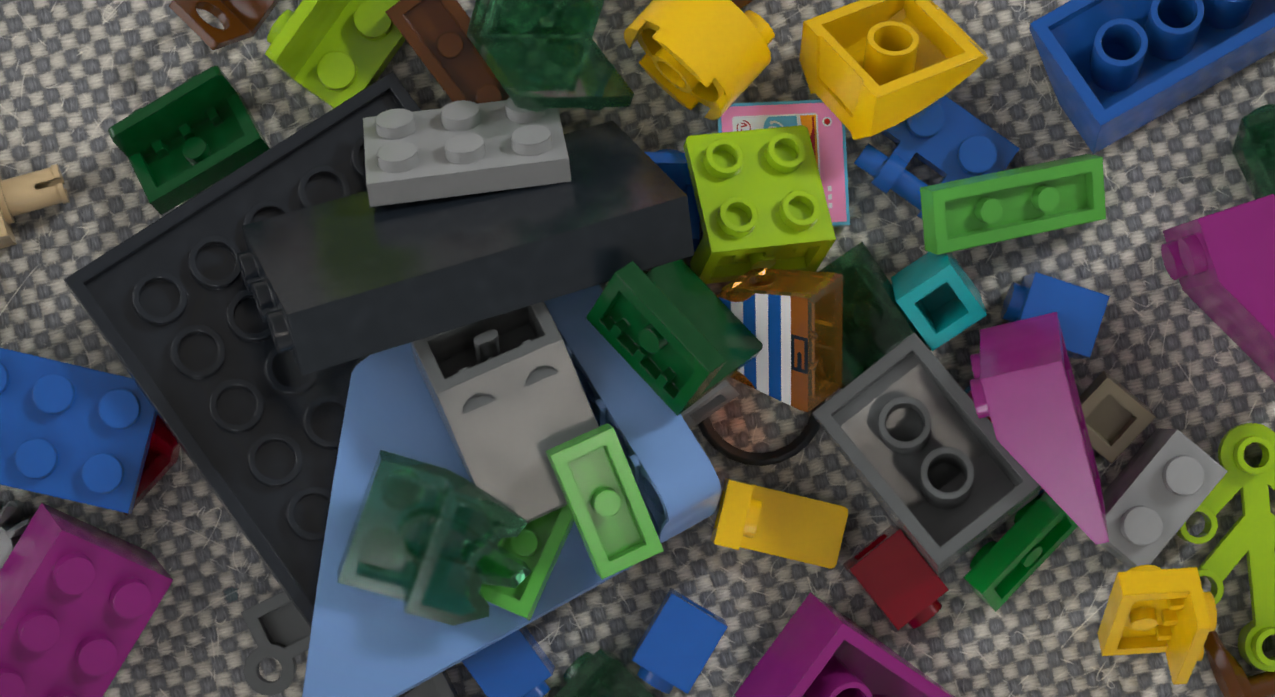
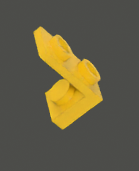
[711,478,849,569]

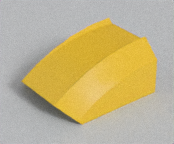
[799,0,988,140]

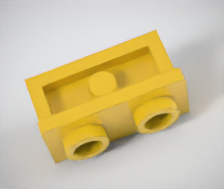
[1097,565,1217,685]

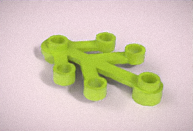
[1176,423,1275,672]

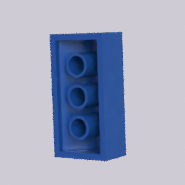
[1029,0,1275,154]

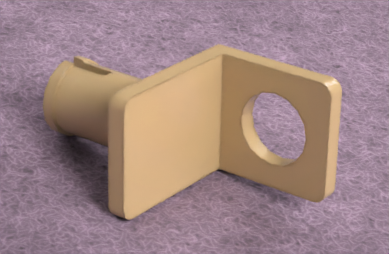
[0,164,70,249]

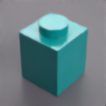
[891,252,987,351]

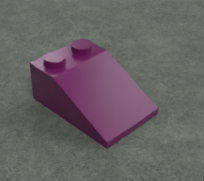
[1161,194,1275,382]
[970,312,1109,545]
[734,592,955,697]

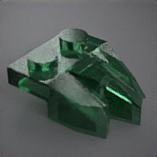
[337,450,532,626]

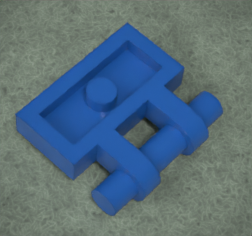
[854,95,1020,219]

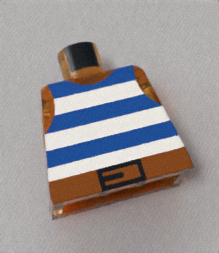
[715,268,843,412]

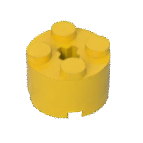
[623,0,775,120]

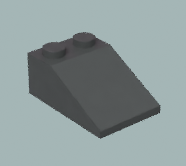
[812,332,1041,576]

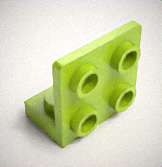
[265,0,406,109]
[683,125,836,284]

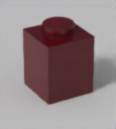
[843,525,949,631]

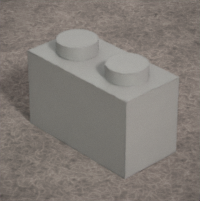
[1100,428,1228,568]

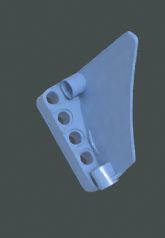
[302,285,721,697]

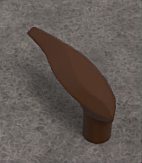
[1204,631,1275,697]

